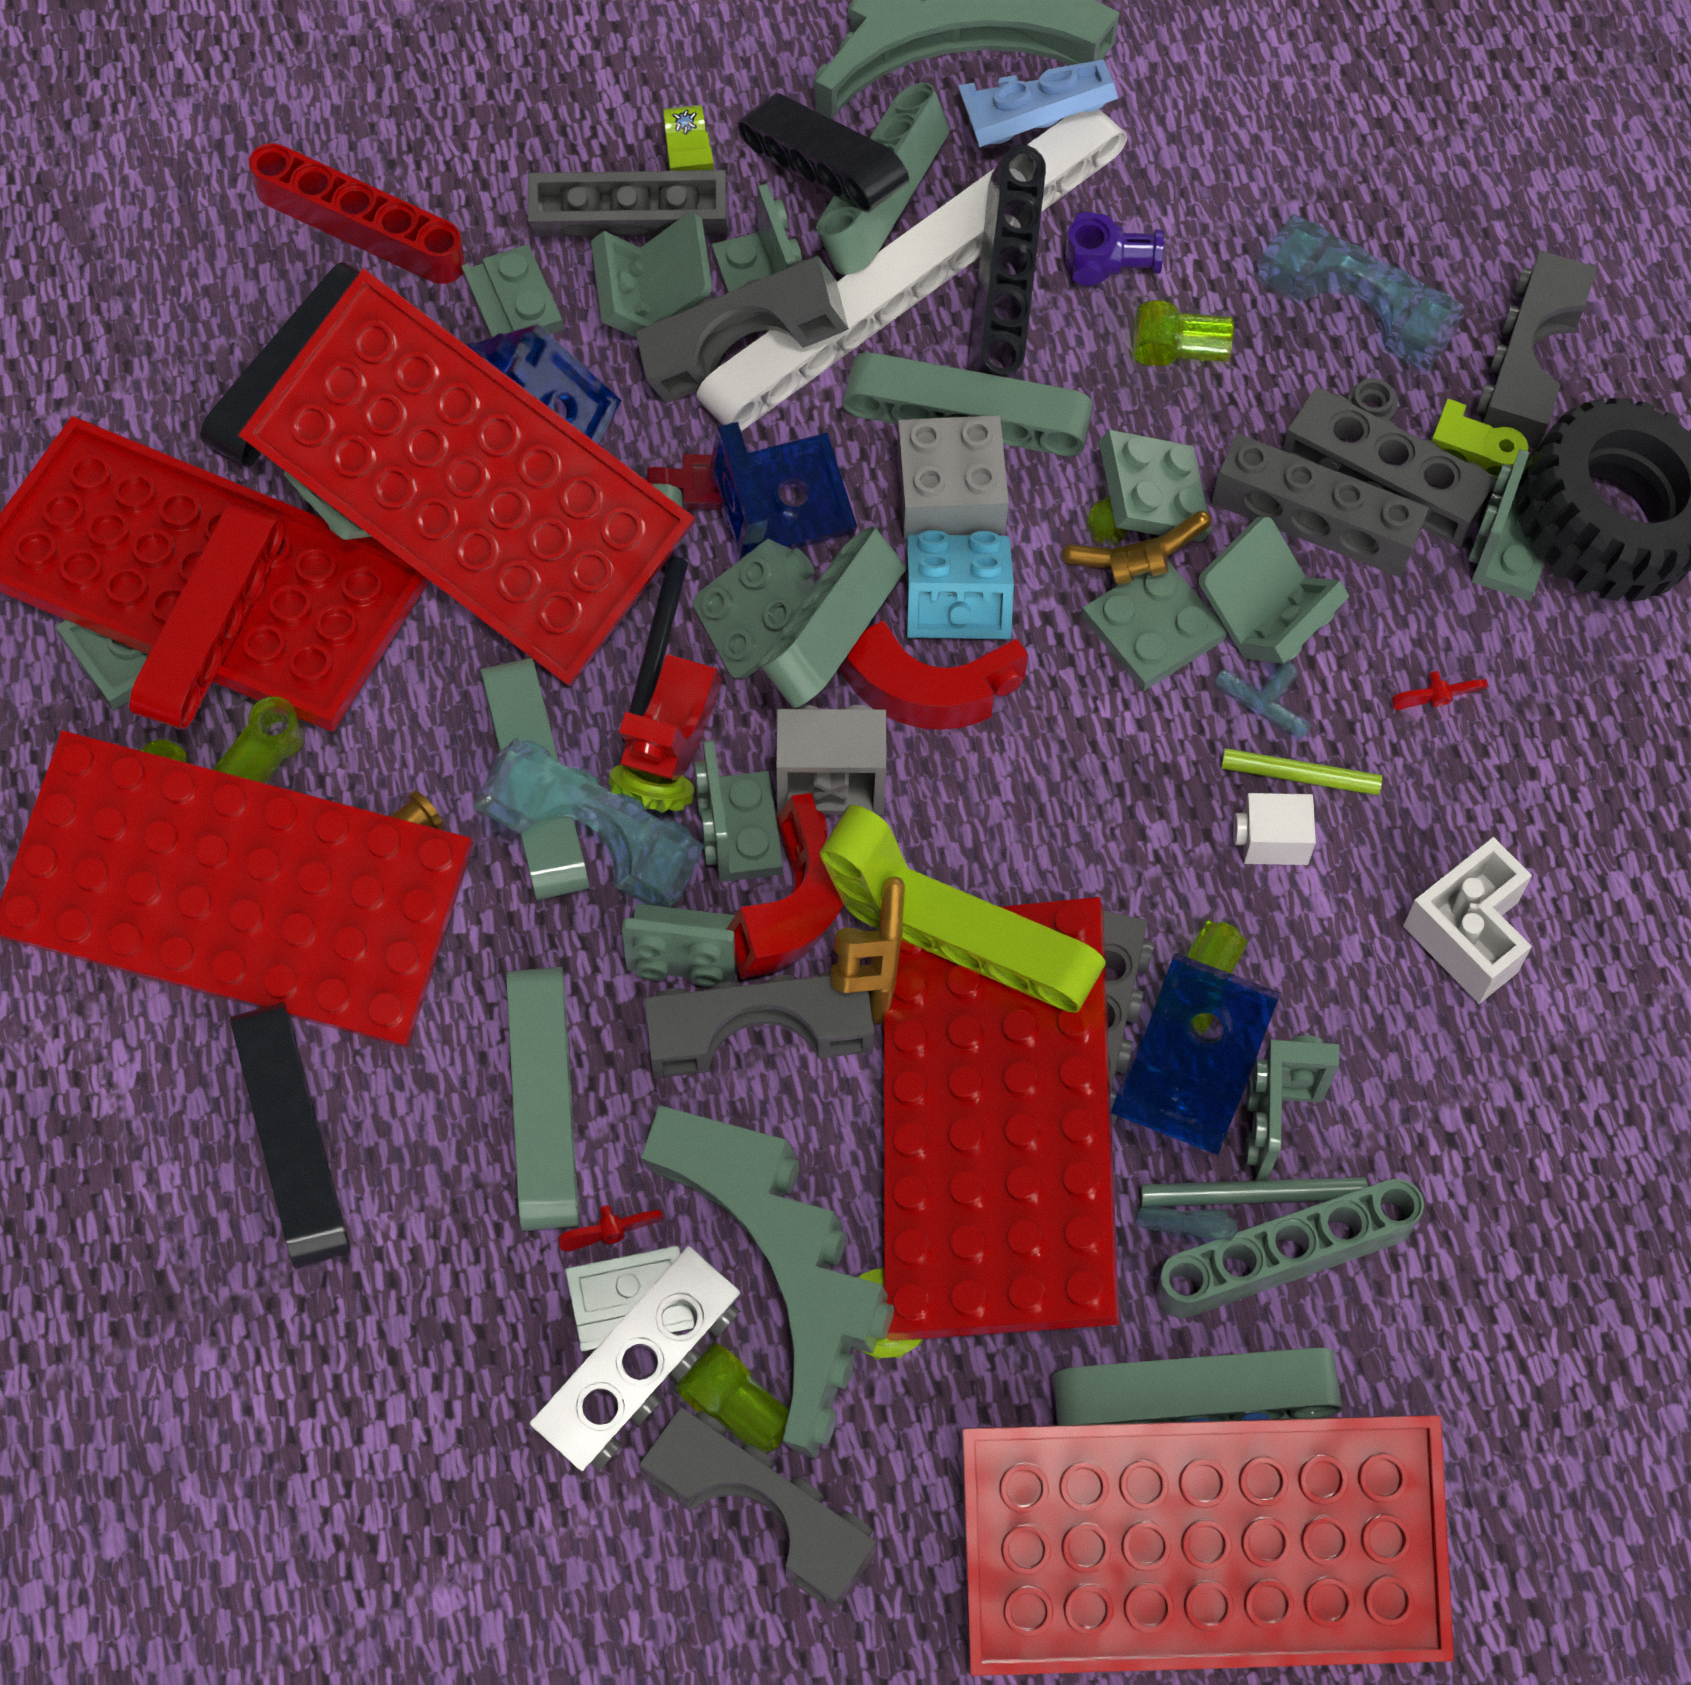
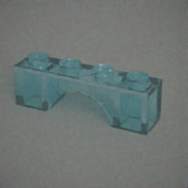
[1257,213,1465,374]
[473,738,704,907]

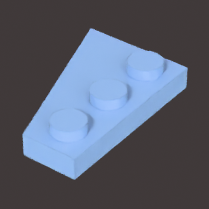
[958,59,1118,147]

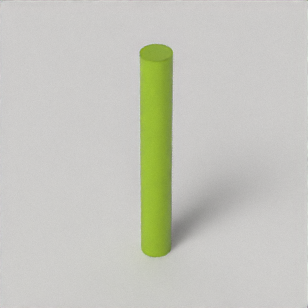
[1221,748,1382,796]

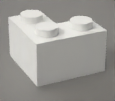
[1403,837,1532,1004]

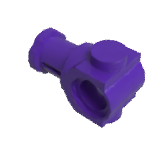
[1064,212,1164,286]

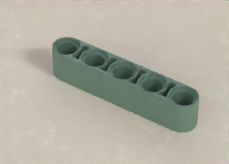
[816,83,950,274]
[842,352,1093,457]
[759,526,907,708]
[480,657,589,901]
[507,967,579,1232]
[1155,1179,1424,1318]
[1052,1348,1343,1425]

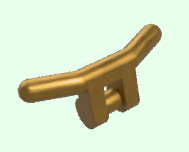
[1061,510,1212,585]
[830,876,905,1024]

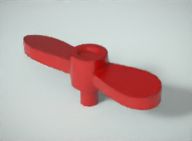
[1391,671,1489,710]
[557,1205,664,1252]

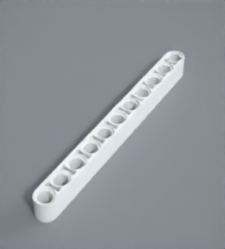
[696,109,1127,434]

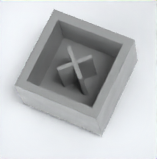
[897,415,1009,539]
[777,705,886,815]

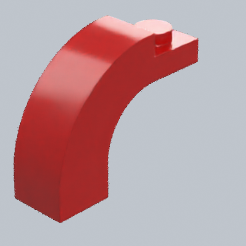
[838,620,1028,730]
[619,654,723,780]
[726,793,843,979]

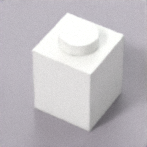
[1233,793,1316,865]

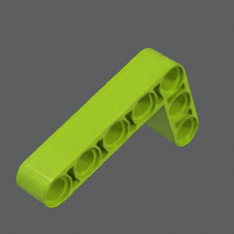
[819,804,1106,1013]

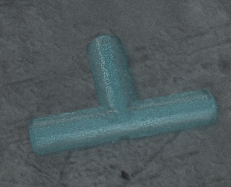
[1214,662,1311,740]
[1137,1206,1237,1241]

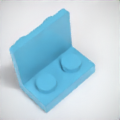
[907,530,1014,639]

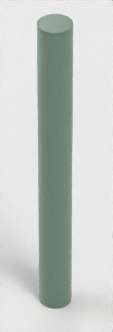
[1140,1177,1368,1207]

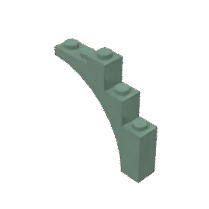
[813,0,1120,119]
[641,1105,894,1458]

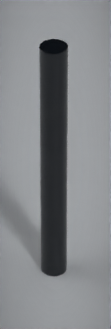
[622,557,688,744]

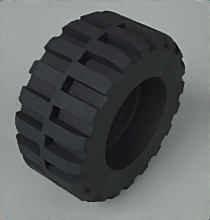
[1515,398,1691,601]

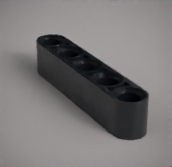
[737,93,909,213]
[968,145,1046,378]
[200,262,361,467]
[230,1001,351,1270]

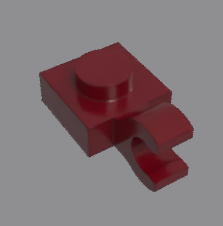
[645,454,735,510]

